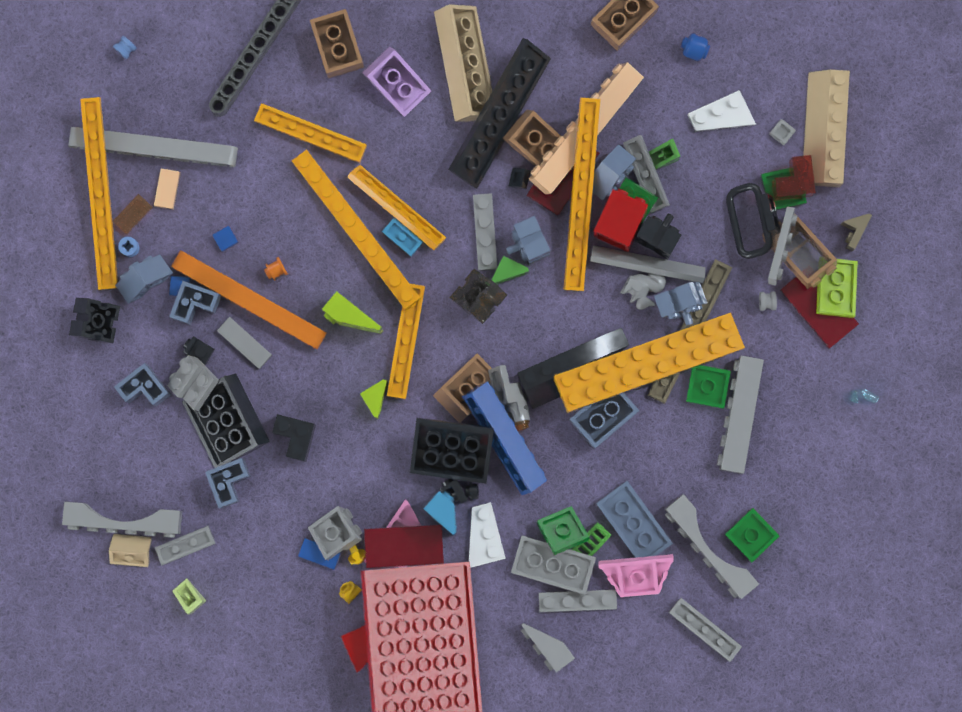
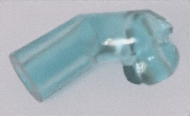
[848,389,879,404]

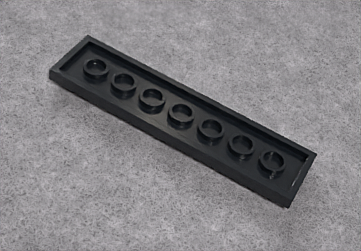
[448,38,551,189]

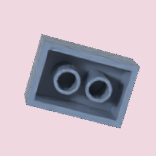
[569,393,639,449]

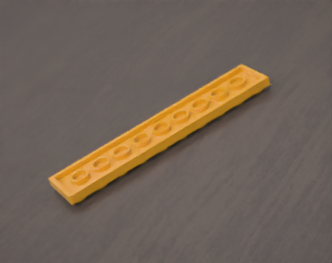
[553,312,745,413]

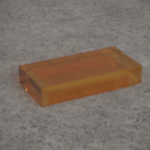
[112,194,153,235]

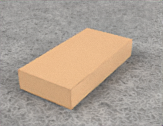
[154,169,180,210]

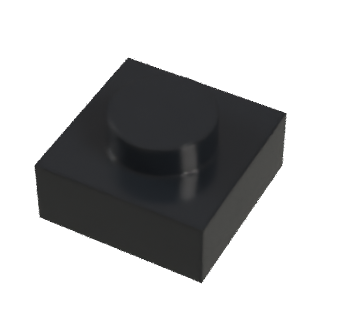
[508,168,531,189]

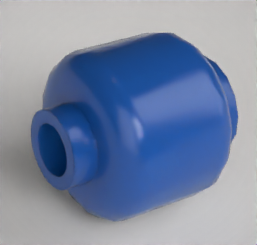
[680,33,710,61]

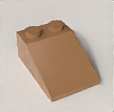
[502,110,560,166]
[433,353,492,423]

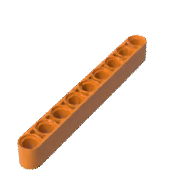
[171,250,327,350]

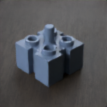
[506,216,551,265]
[654,282,707,326]

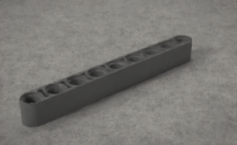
[209,0,301,117]

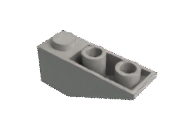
[521,623,575,672]

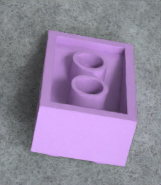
[362,47,431,117]

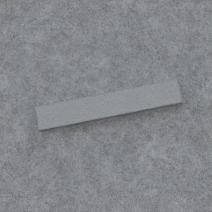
[590,245,706,283]

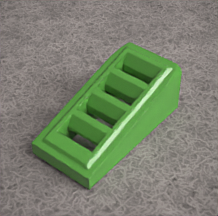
[572,522,611,556]

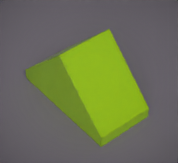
[360,380,388,419]

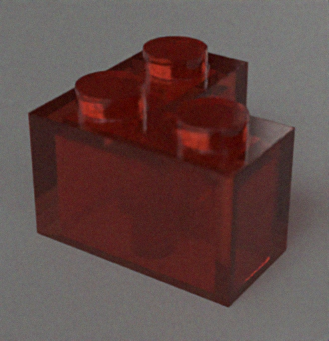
[772,155,816,201]

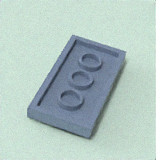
[596,481,673,558]

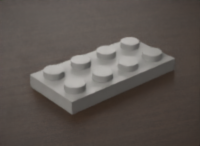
[511,536,596,595]

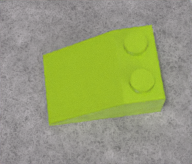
[322,291,383,334]

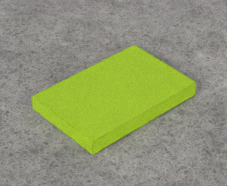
[816,257,858,318]

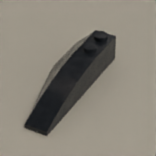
[517,328,629,409]

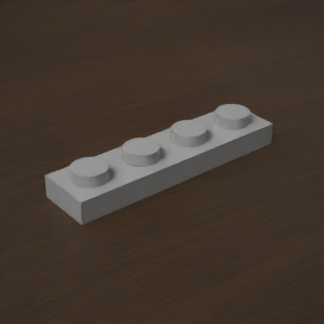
[623,135,670,213]
[473,193,497,271]
[768,207,798,286]
[539,590,617,612]
[668,597,742,662]

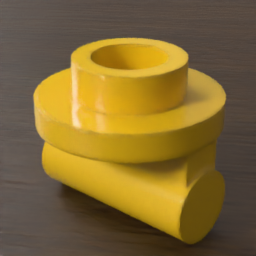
[348,545,366,565]
[339,581,362,604]

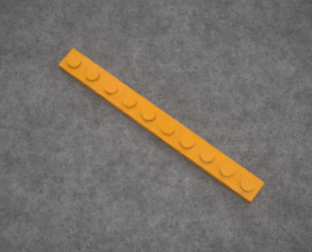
[80,97,118,290]
[564,97,600,291]
[292,149,421,310]

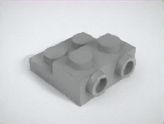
[167,355,219,411]
[308,506,362,560]

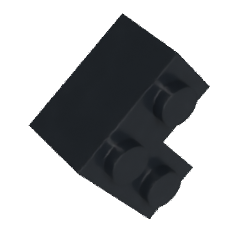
[272,414,316,462]

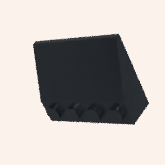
[182,373,270,468]
[410,417,494,484]

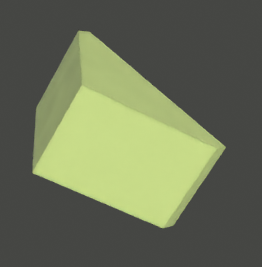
[173,579,206,614]

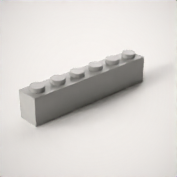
[717,356,764,474]

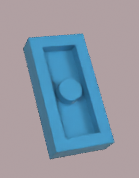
[382,218,423,257]

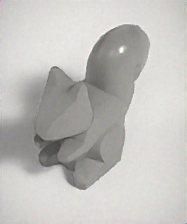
[620,273,666,310]

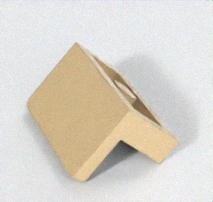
[109,534,152,567]

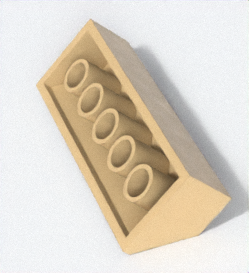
[434,4,492,122]
[802,70,850,187]

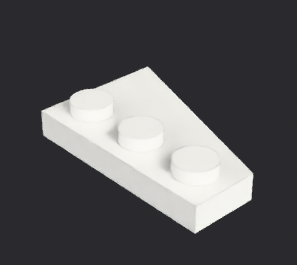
[688,90,756,132]
[469,502,506,568]

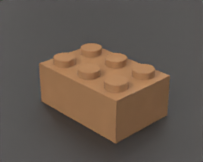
[591,0,659,51]
[310,9,364,79]

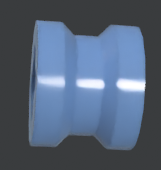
[113,36,137,59]
[118,237,140,257]

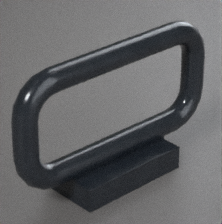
[726,183,781,259]

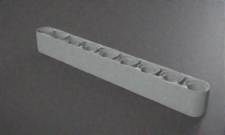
[68,127,238,167]

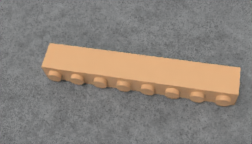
[529,62,644,194]

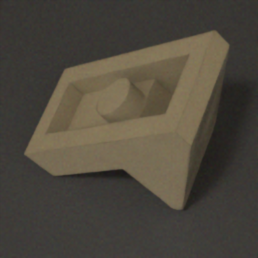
[840,213,872,251]

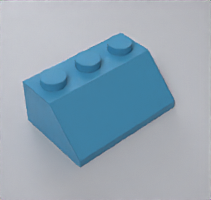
[424,491,457,535]

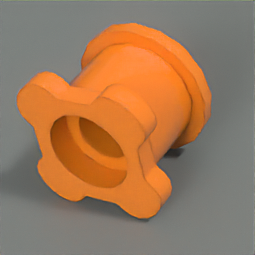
[264,257,288,281]

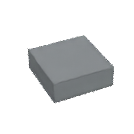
[769,119,796,146]

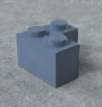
[592,144,636,201]
[116,254,173,304]
[169,281,221,325]
[114,363,171,407]
[205,458,251,509]

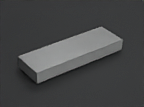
[217,317,272,369]
[155,526,216,566]

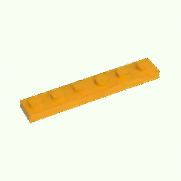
[254,103,367,163]
[347,165,447,250]
[387,284,425,399]

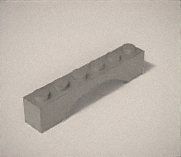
[665,494,759,599]
[62,502,182,538]

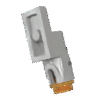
[488,365,530,431]

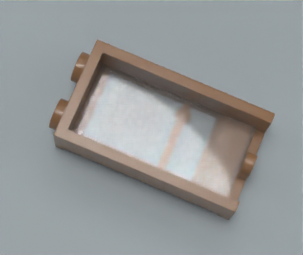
[762,214,837,290]

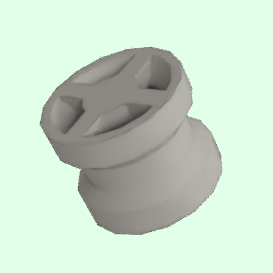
[759,291,777,311]

